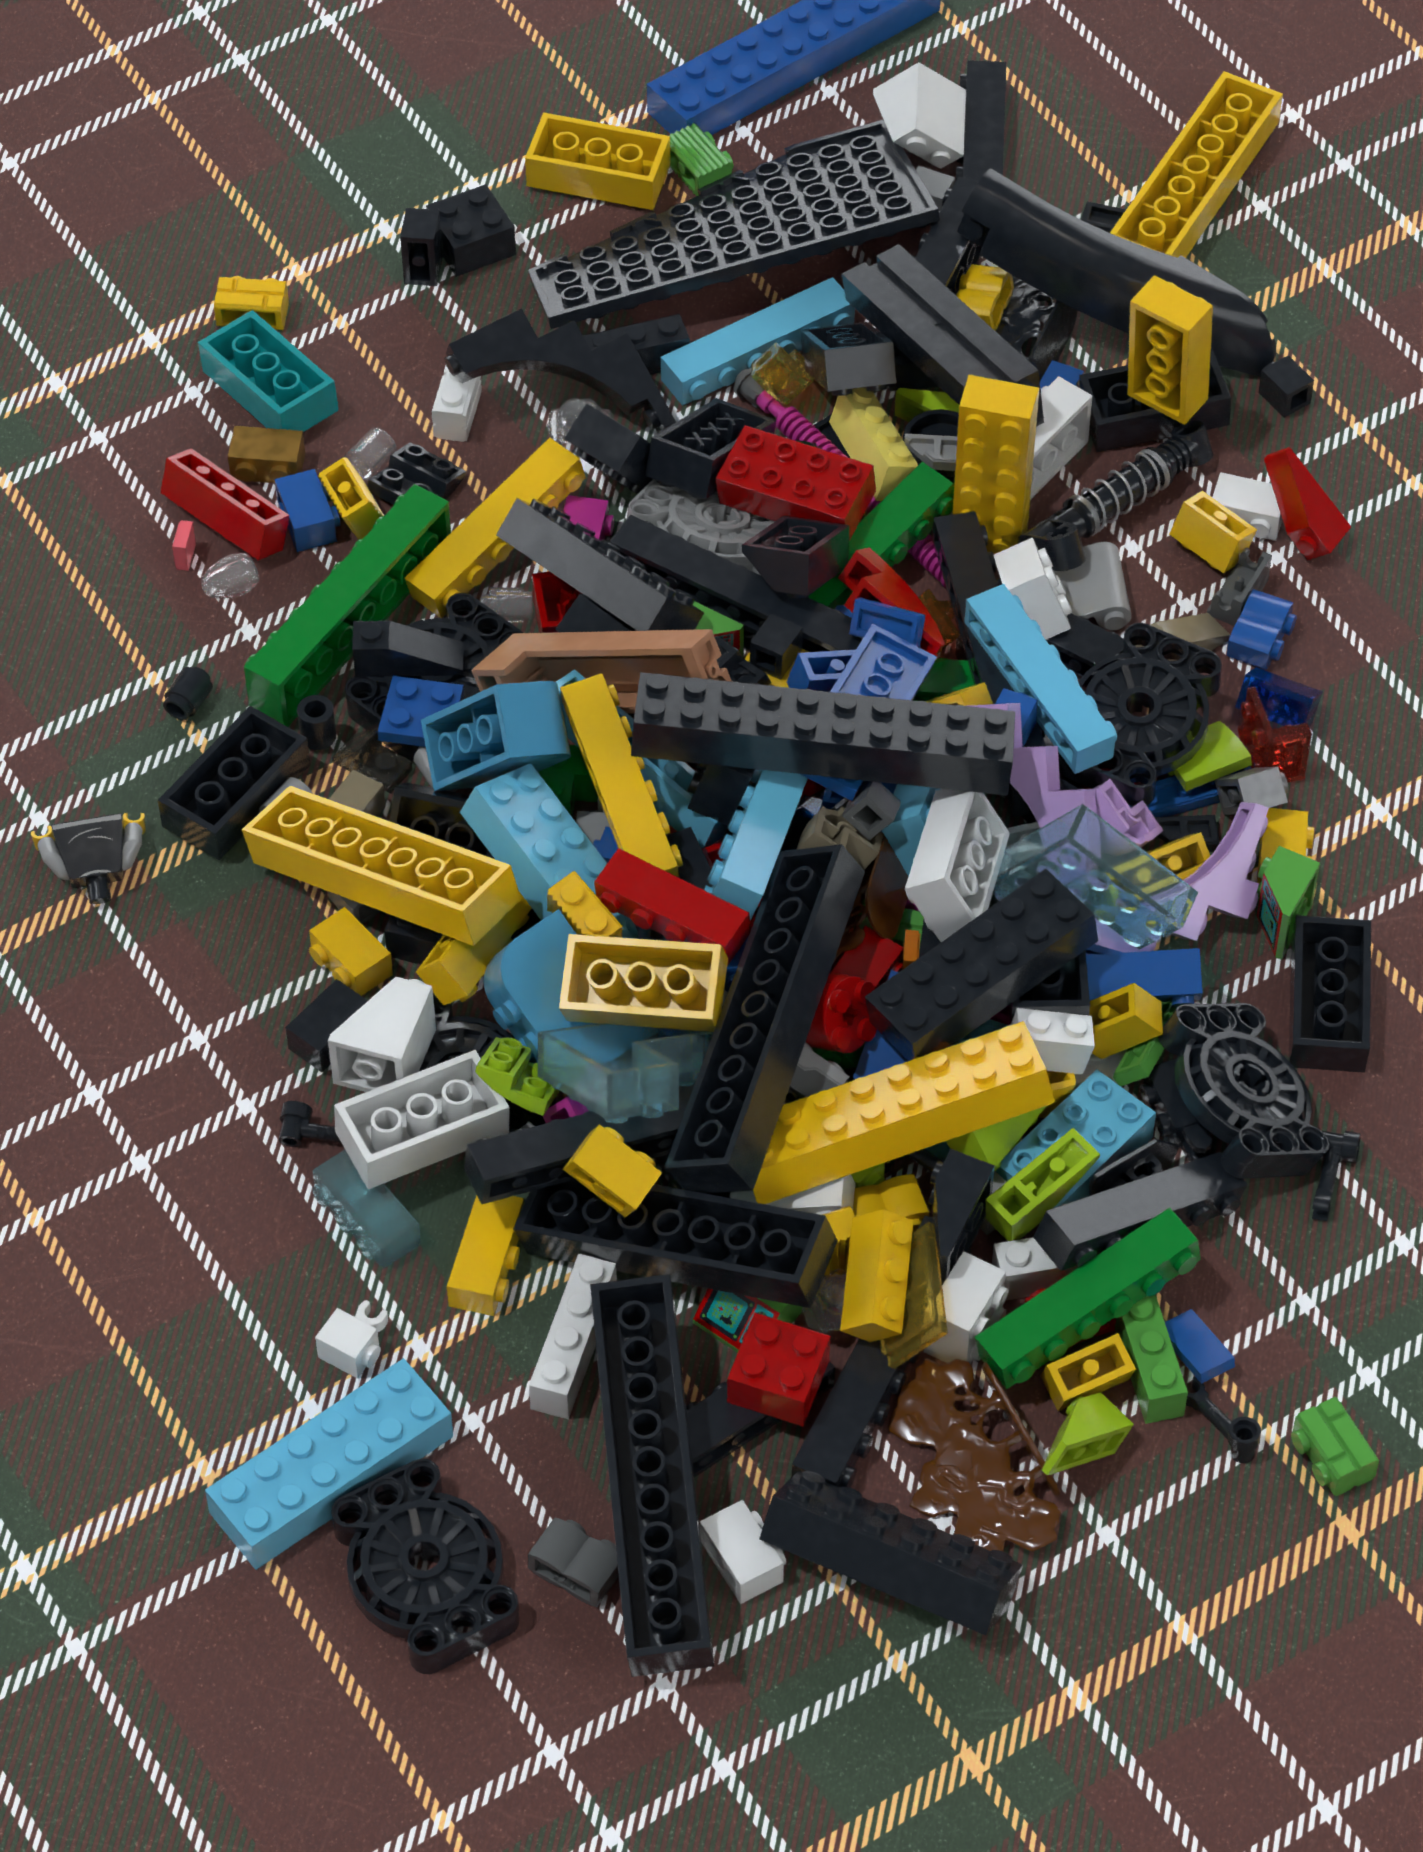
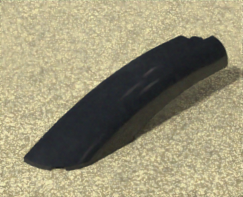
[957,168,1277,377]

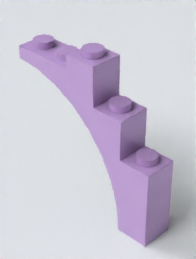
[1080,802,1269,952]

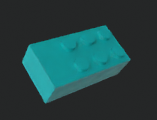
[198,310,339,432]

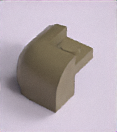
[796,806,884,870]

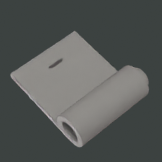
[1053,542,1132,630]

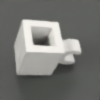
[315,1300,388,1379]

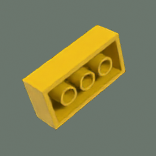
[525,112,671,210]
[1127,275,1213,425]
[559,934,728,1032]

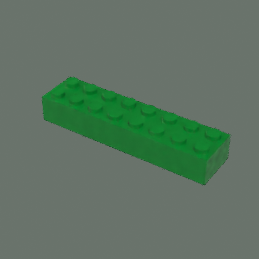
[244,484,451,727]

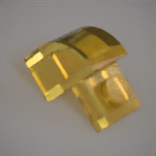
[751,342,814,405]

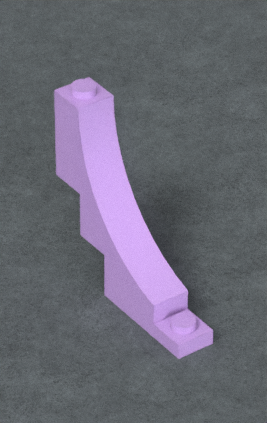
[968,703,1100,888]

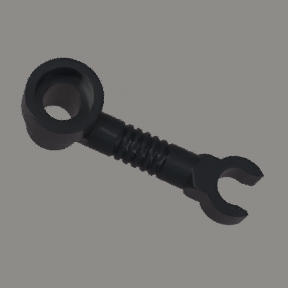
[278,1101,341,1147]
[1312,1131,1361,1221]
[1186,1376,1261,1463]

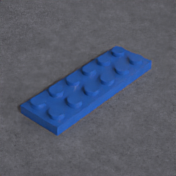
[801,623,937,801]

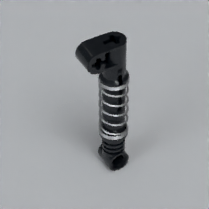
[1017,421,1214,571]

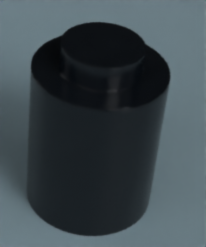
[297,695,336,750]

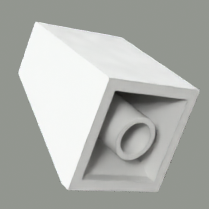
[873,62,966,169]
[328,977,436,1092]

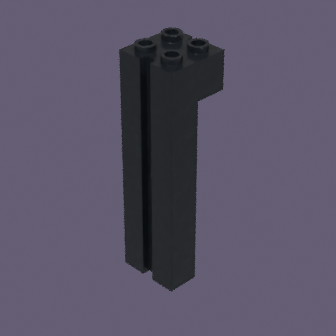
[842,244,1044,427]

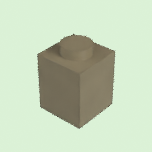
[329,770,386,817]

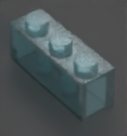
[312,1150,421,1269]

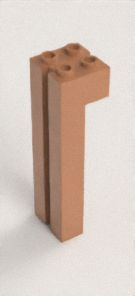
[471,629,731,713]

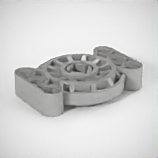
[626,479,775,575]

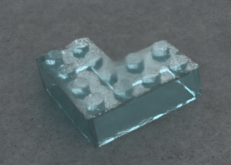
[993,804,1198,950]
[538,1024,712,1123]

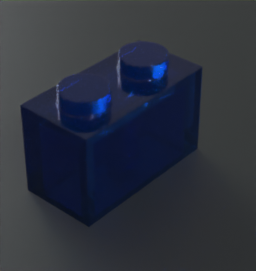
[1235,667,1323,732]

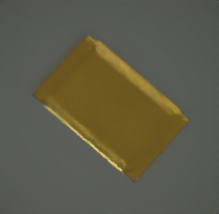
[880,1222,948,1369]

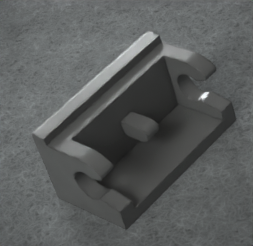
[1207,548,1272,626]

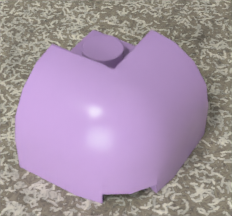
[1093,779,1163,857]

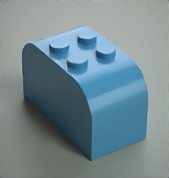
[421,681,571,791]
[484,909,646,1083]

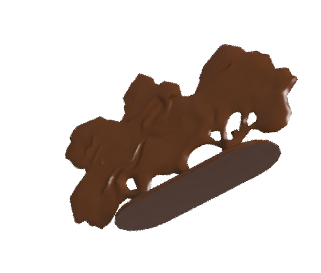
[833,833,908,963]
[888,1358,1061,1552]

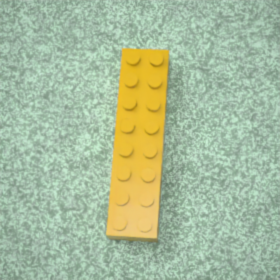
[1110,71,1283,258]
[242,786,521,946]
[752,1021,1055,1204]

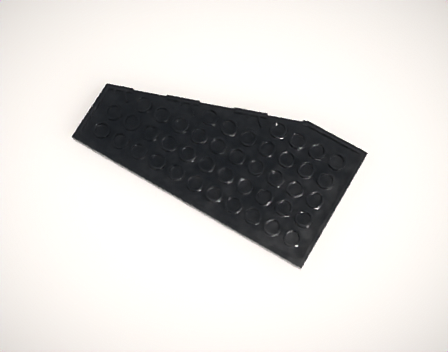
[528,119,940,329]

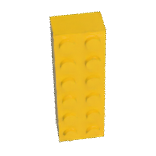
[953,375,1039,554]

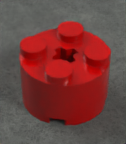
[805,972,877,1053]

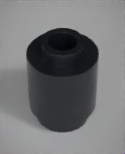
[163,667,213,720]

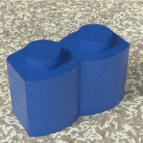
[1226,589,1297,670]

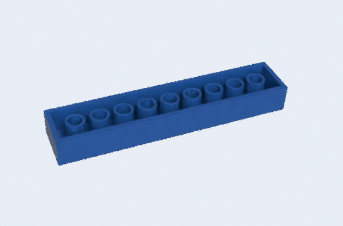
[647,0,940,135]

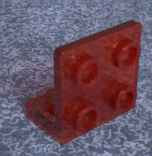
[1238,687,1312,782]

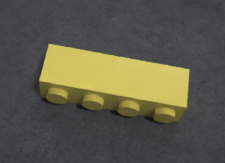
[829,387,918,501]

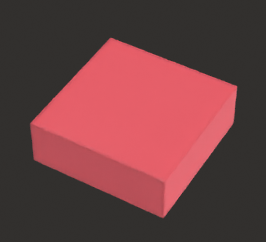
[172,520,196,571]

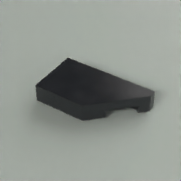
[1155,815,1219,852]

